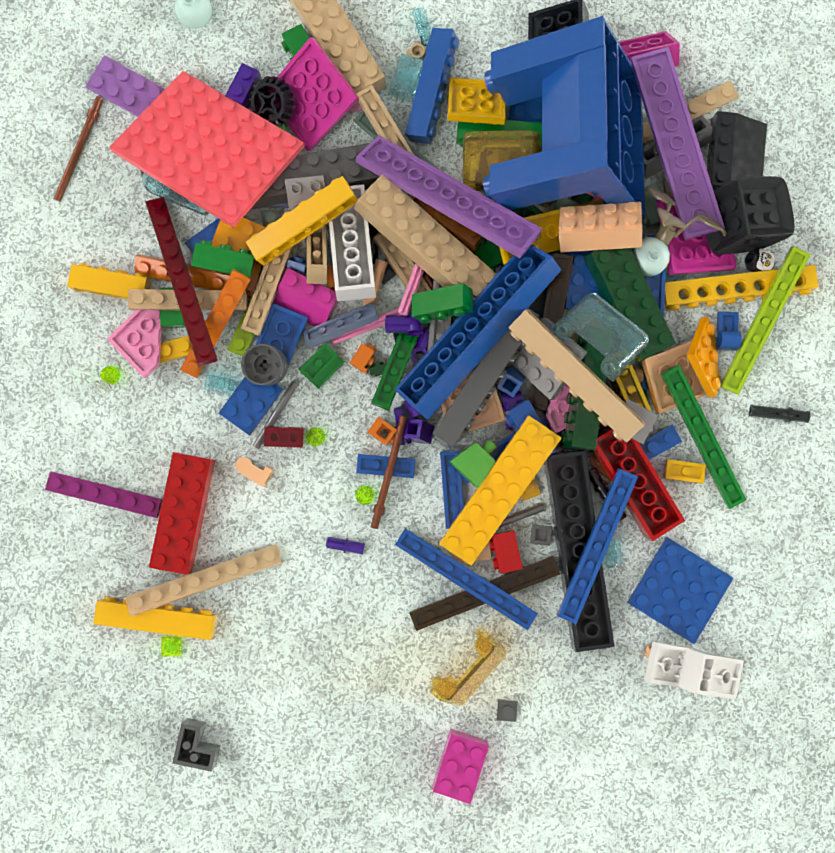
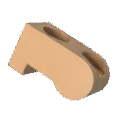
[235,457,275,487]

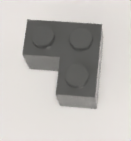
[172,718,221,772]

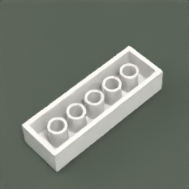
[329,184,376,302]

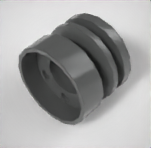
[241,344,288,386]

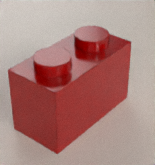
[489,530,523,574]

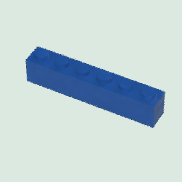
[405,28,459,144]

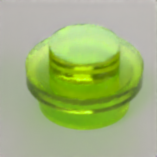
[100,366,120,385]
[306,427,325,446]
[355,486,375,505]

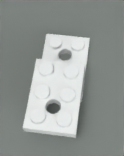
[644,641,744,699]

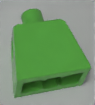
[449,439,497,488]

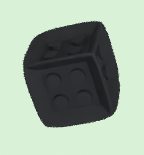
[706,176,795,254]

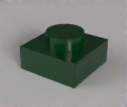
[369,362,387,378]

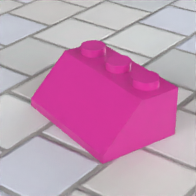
[619,31,680,66]
[273,268,339,326]

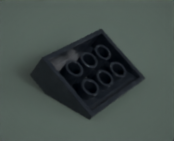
[528,0,589,40]
[707,111,767,191]

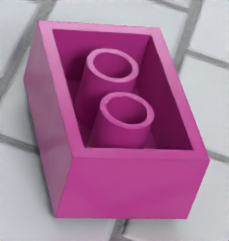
[432,728,489,804]

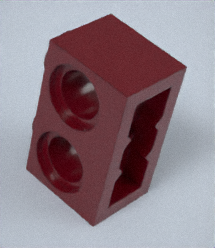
[264,426,304,448]

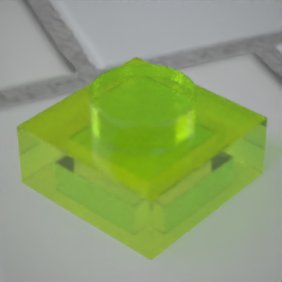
[161,636,182,657]

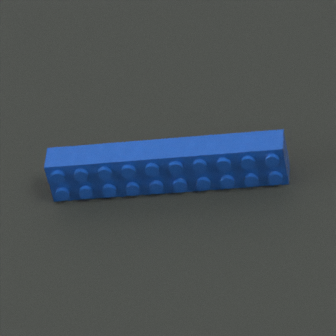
[394,245,561,420]

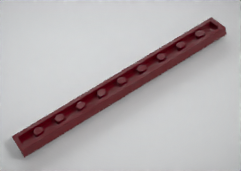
[145,197,218,367]

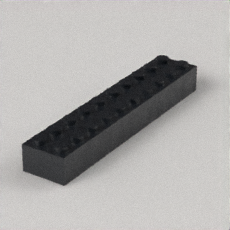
[544,451,615,652]

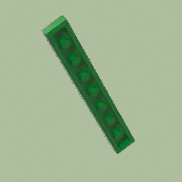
[660,364,746,509]

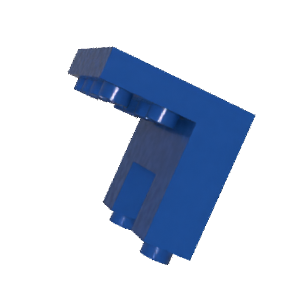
[483,16,646,219]

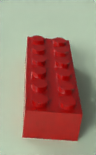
[593,426,685,542]
[149,452,215,575]

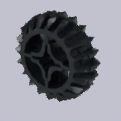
[248,76,297,127]

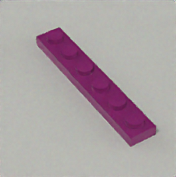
[45,471,163,518]

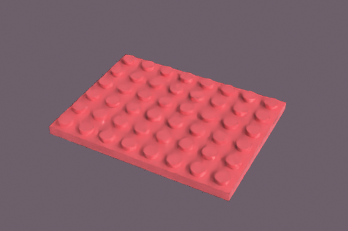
[109,71,304,228]

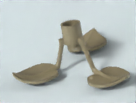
[645,187,727,246]

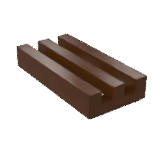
[246,259,263,299]

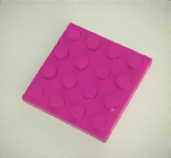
[268,37,359,151]
[656,197,737,275]

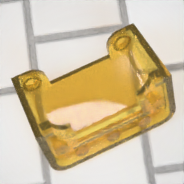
[463,130,542,192]
[429,625,506,706]

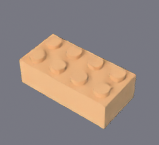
[559,202,642,252]

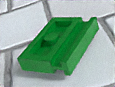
[298,342,345,389]

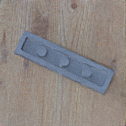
[303,302,379,348]

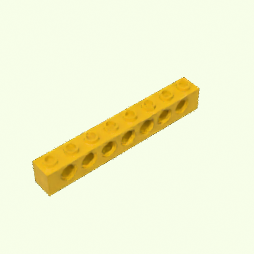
[664,265,819,311]

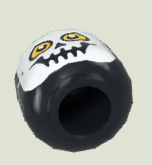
[745,248,775,272]

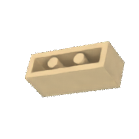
[306,226,327,284]

